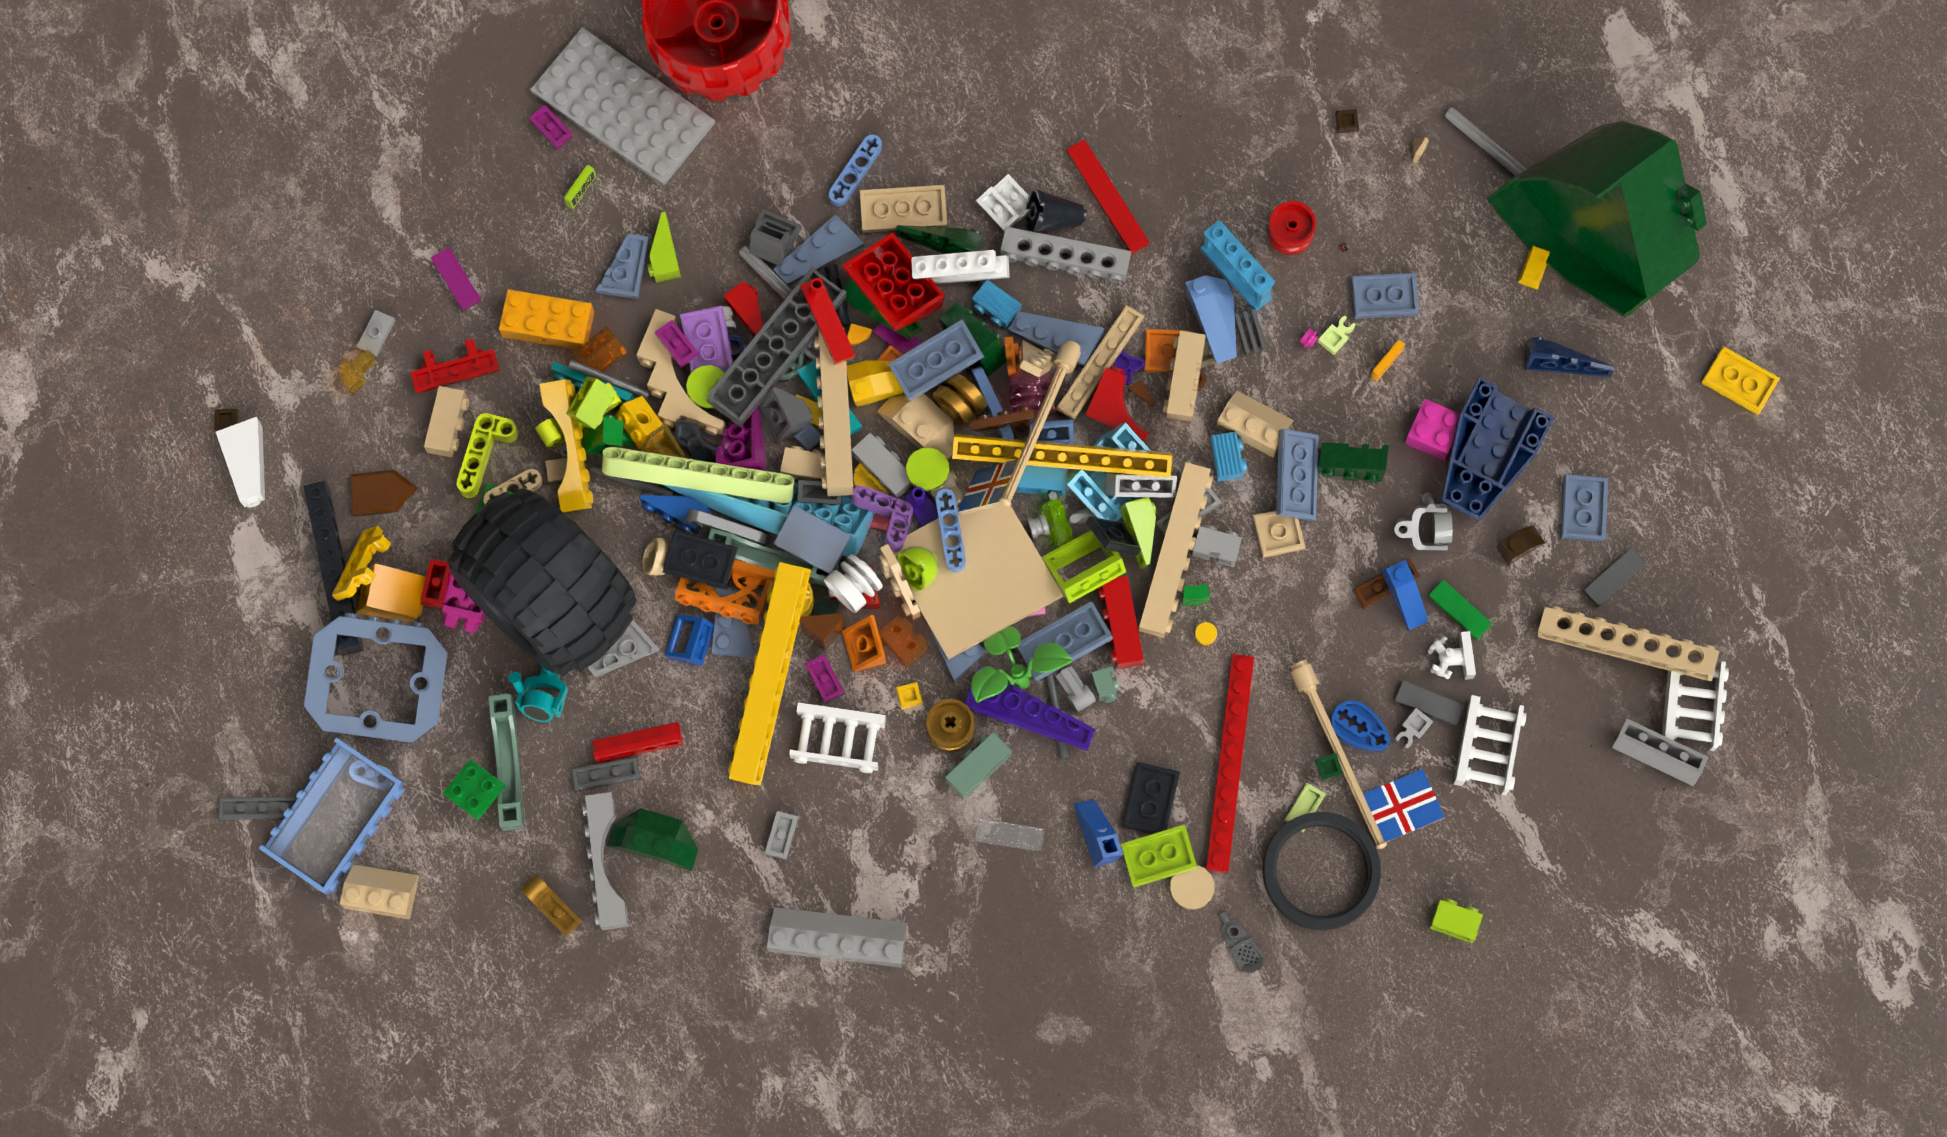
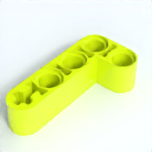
[535,383,622,447]
[457,413,518,498]

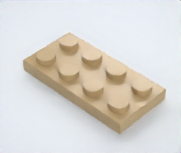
[860,185,947,233]

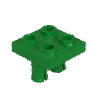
[442,759,505,821]

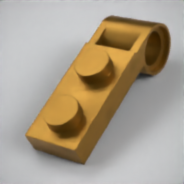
[520,874,582,937]

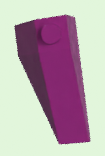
[716,405,766,471]

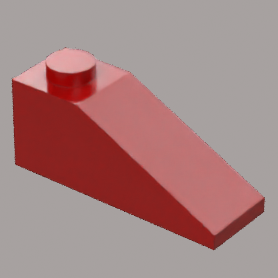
[724,281,763,337]

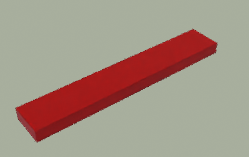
[1066,139,1150,255]

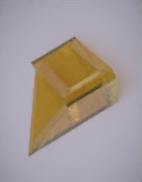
[640,423,686,458]

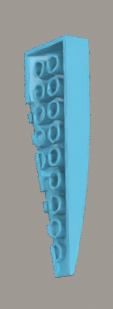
[663,483,879,557]

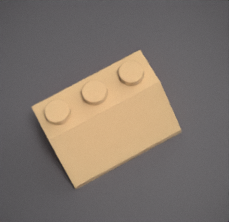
[1216,391,1294,457]
[340,864,419,919]

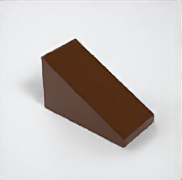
[1128,380,1155,407]

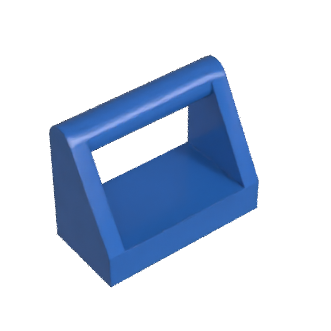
[664,614,714,666]

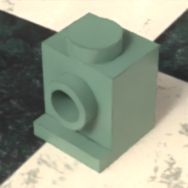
[1091,666,1119,703]

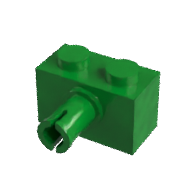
[583,415,634,456]

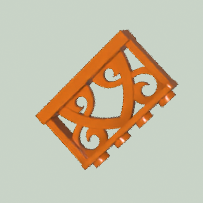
[675,559,775,625]

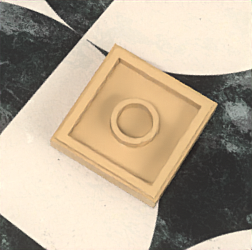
[1253,510,1306,558]

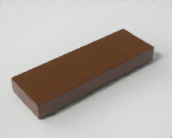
[1352,558,1420,609]

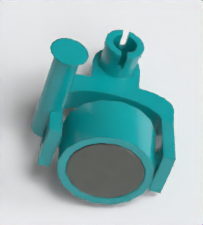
[508,666,568,722]

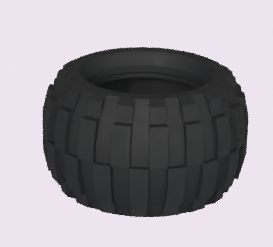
[447,488,637,676]

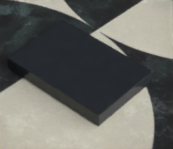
[662,530,738,590]
[1122,762,1180,834]

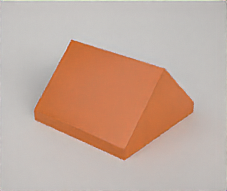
[842,615,886,672]

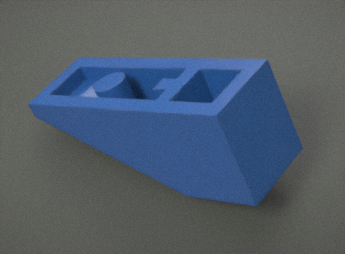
[1381,560,1429,631]

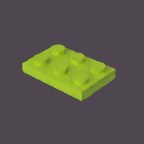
[1121,824,1198,887]

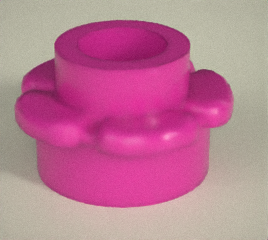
[1300,328,1319,348]

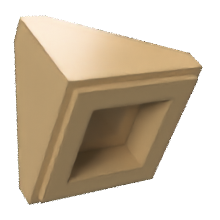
[1412,137,1428,163]

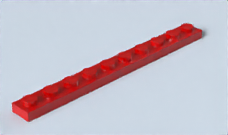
[1206,654,1254,874]

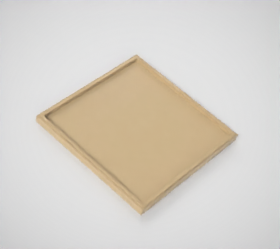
[893,505,1063,660]

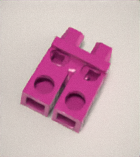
[442,574,486,634]

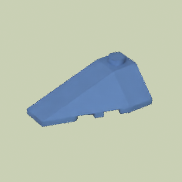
[1185,275,1237,364]

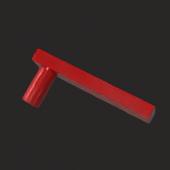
[800,277,855,365]

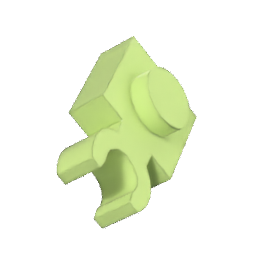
[1318,316,1355,355]

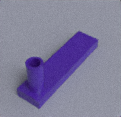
[904,487,939,527]

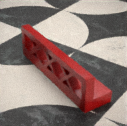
[592,722,684,764]

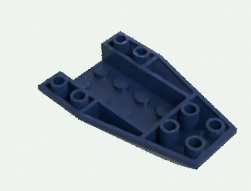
[1441,376,1555,521]

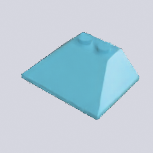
[1066,422,1151,522]

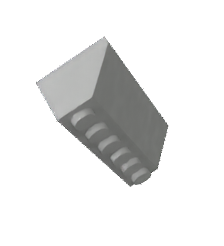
[767,907,907,968]

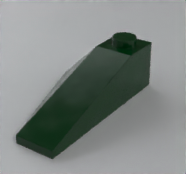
[843,279,923,340]

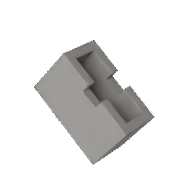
[1192,525,1242,567]

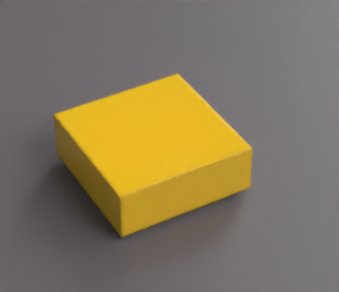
[896,682,923,710]

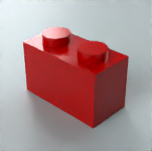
[420,559,451,610]

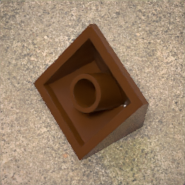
[799,613,845,651]

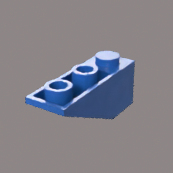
[639,495,710,535]
[1074,799,1123,867]

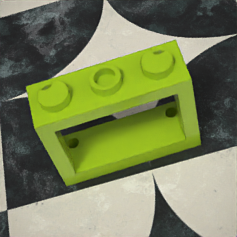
[1041,530,1126,603]

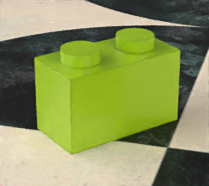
[566,376,616,429]
[1429,899,1483,943]

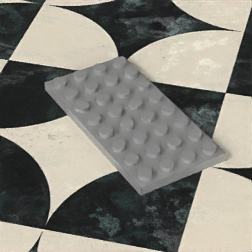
[530,27,715,186]

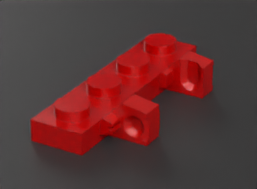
[411,339,500,394]

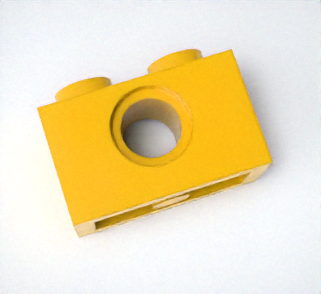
[615,396,667,449]

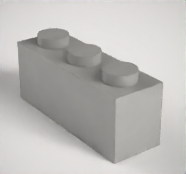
[851,433,913,498]
[1105,472,1177,498]

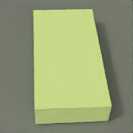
[1285,783,1326,832]

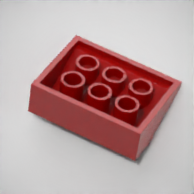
[842,232,946,331]

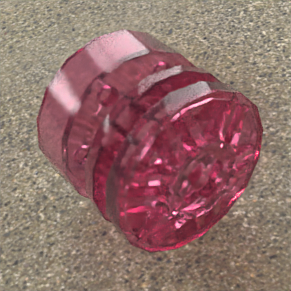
[1008,371,1055,416]

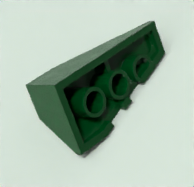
[895,225,984,254]

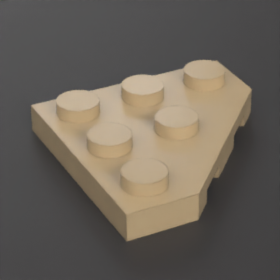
[879,544,921,620]

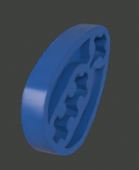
[1331,700,1390,751]

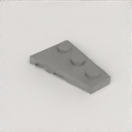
[587,620,660,678]

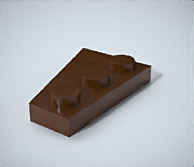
[970,407,1039,432]

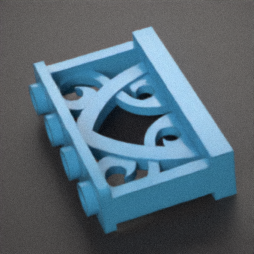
[1200,221,1275,312]

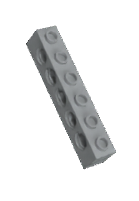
[1001,227,1131,283]

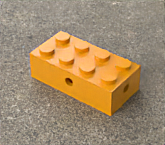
[499,290,595,352]

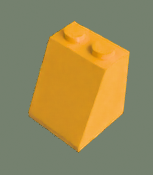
[356,564,426,622]

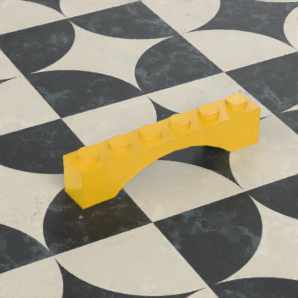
[539,379,593,513]

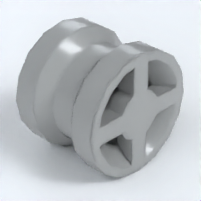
[1027,514,1050,539]

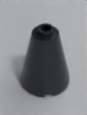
[1025,190,1087,232]

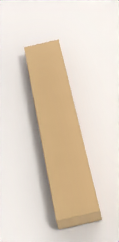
[1056,305,1144,421]

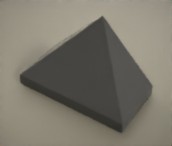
[797,480,841,505]

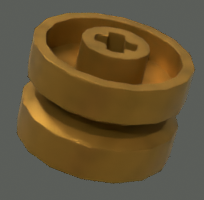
[933,373,987,427]
[926,699,975,753]

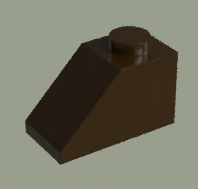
[1497,525,1545,566]

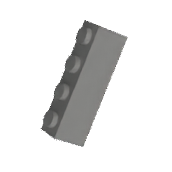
[1612,719,1708,786]

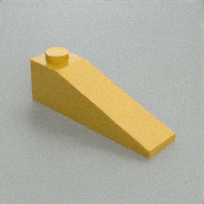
[847,360,905,407]

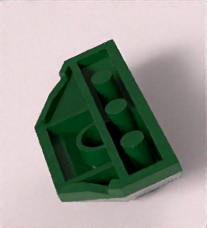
[607,808,698,871]

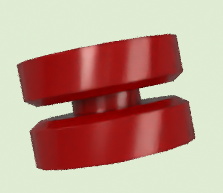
[1267,201,1317,255]

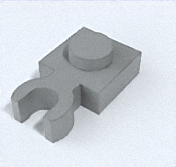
[1395,708,1433,748]

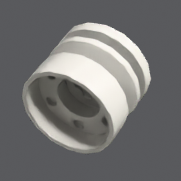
[824,554,883,613]

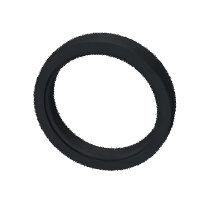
[1262,812,1381,930]

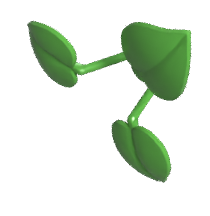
[971,626,1072,703]

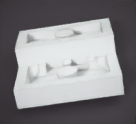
[976,174,1030,231]

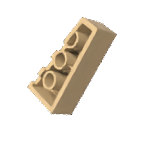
[1163,331,1206,422]

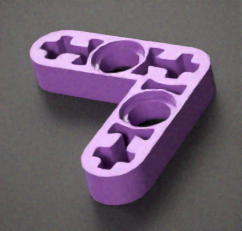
[851,486,913,552]

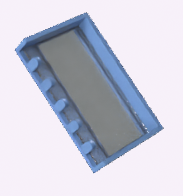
[259,738,405,895]

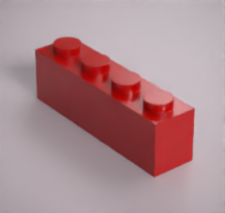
[1098,576,1144,669]

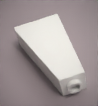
[216,417,265,507]

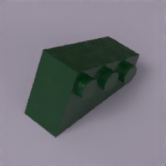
[938,302,1007,377]
[1318,442,1389,484]

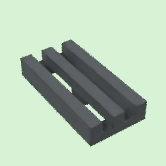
[1235,309,1267,356]

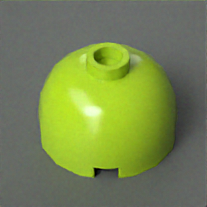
[896,546,938,591]

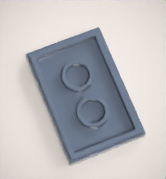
[1351,273,1419,319]
[1561,474,1608,542]
[774,505,852,574]

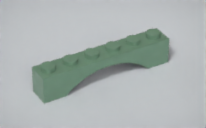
[708,528,839,587]
[489,694,525,831]

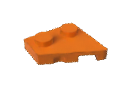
[1004,336,1022,385]

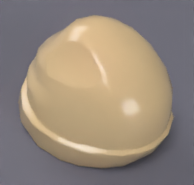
[642,538,670,576]

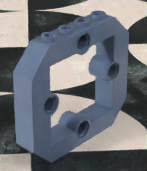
[304,613,448,742]

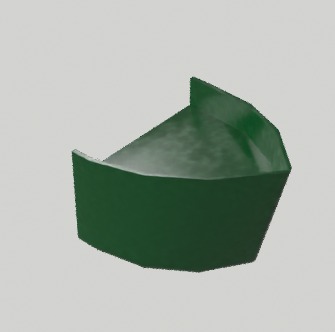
[1487,121,1707,318]

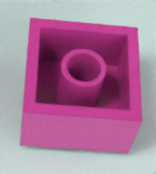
[1405,399,1459,461]

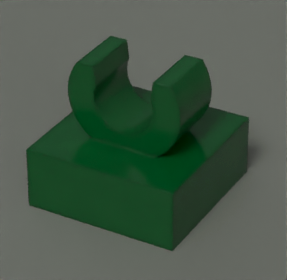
[1314,753,1344,782]

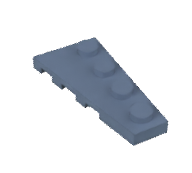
[1008,311,1105,367]

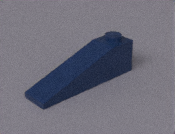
[1524,337,1614,377]

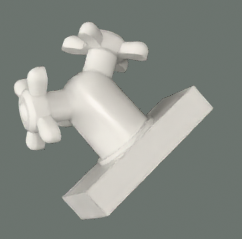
[1428,631,1476,680]

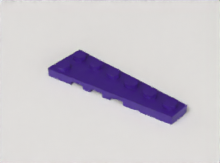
[964,667,1095,751]

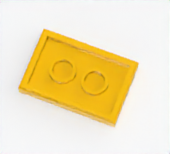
[1701,346,1780,415]

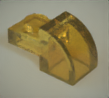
[339,349,377,396]

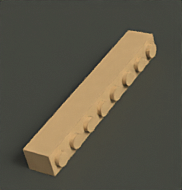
[815,330,854,496]
[1139,462,1213,638]

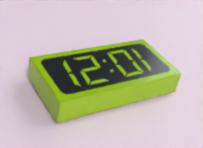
[564,165,596,210]

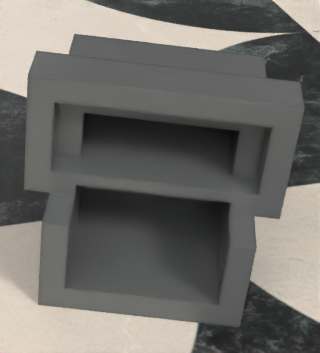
[749,209,802,266]

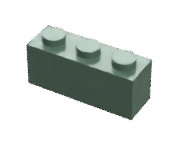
[945,732,1012,800]

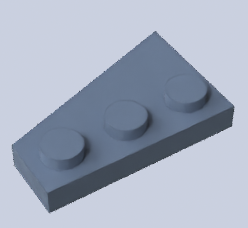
[595,234,650,299]
[711,589,755,658]

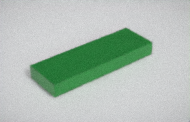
[1428,580,1492,640]

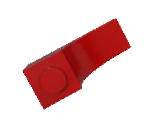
[1086,365,1150,441]

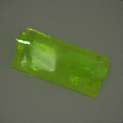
[1041,500,1074,547]

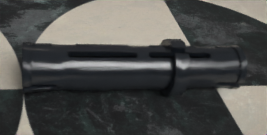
[824,264,851,328]

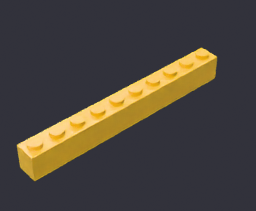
[952,434,1172,477]
[728,562,811,785]

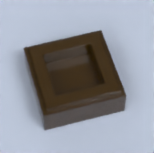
[1335,109,1359,133]
[215,409,238,431]

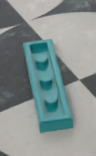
[797,360,862,436]

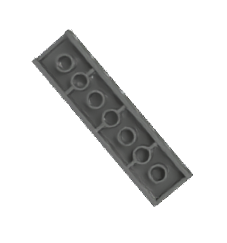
[706,266,846,427]

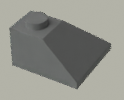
[759,387,813,444]

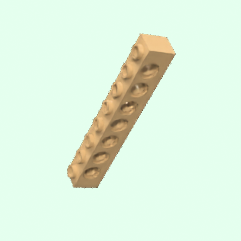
[1538,606,1719,682]

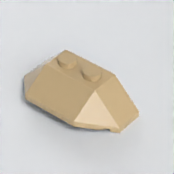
[877,393,954,460]

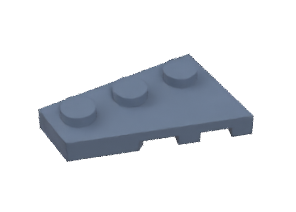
[926,622,986,682]

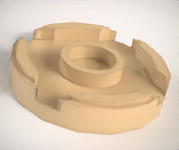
[1170,865,1214,910]

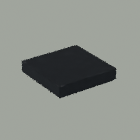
[1086,516,1141,556]

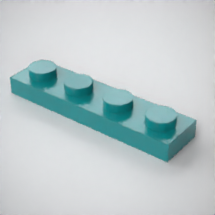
[550,361,634,407]

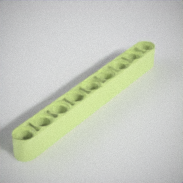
[602,447,794,503]

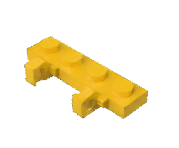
[332,525,391,601]

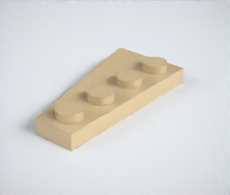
[1019,340,1056,377]

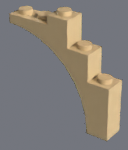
[637,309,726,435]

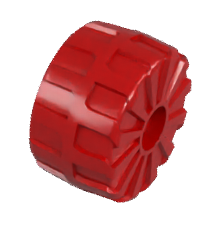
[640,0,792,101]

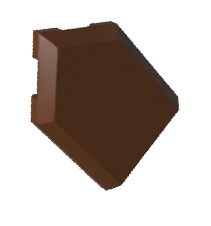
[351,470,418,516]

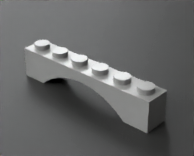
[582,792,629,930]

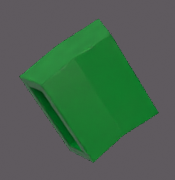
[1182,583,1210,606]

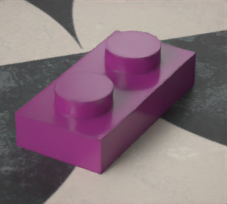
[529,105,573,150]
[655,320,698,367]
[805,654,844,703]

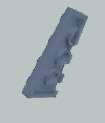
[773,214,865,286]

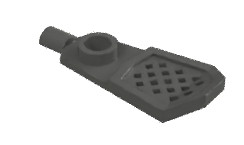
[1218,911,1265,973]

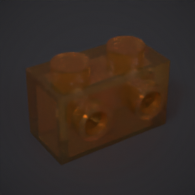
[573,326,627,372]
[879,615,928,669]

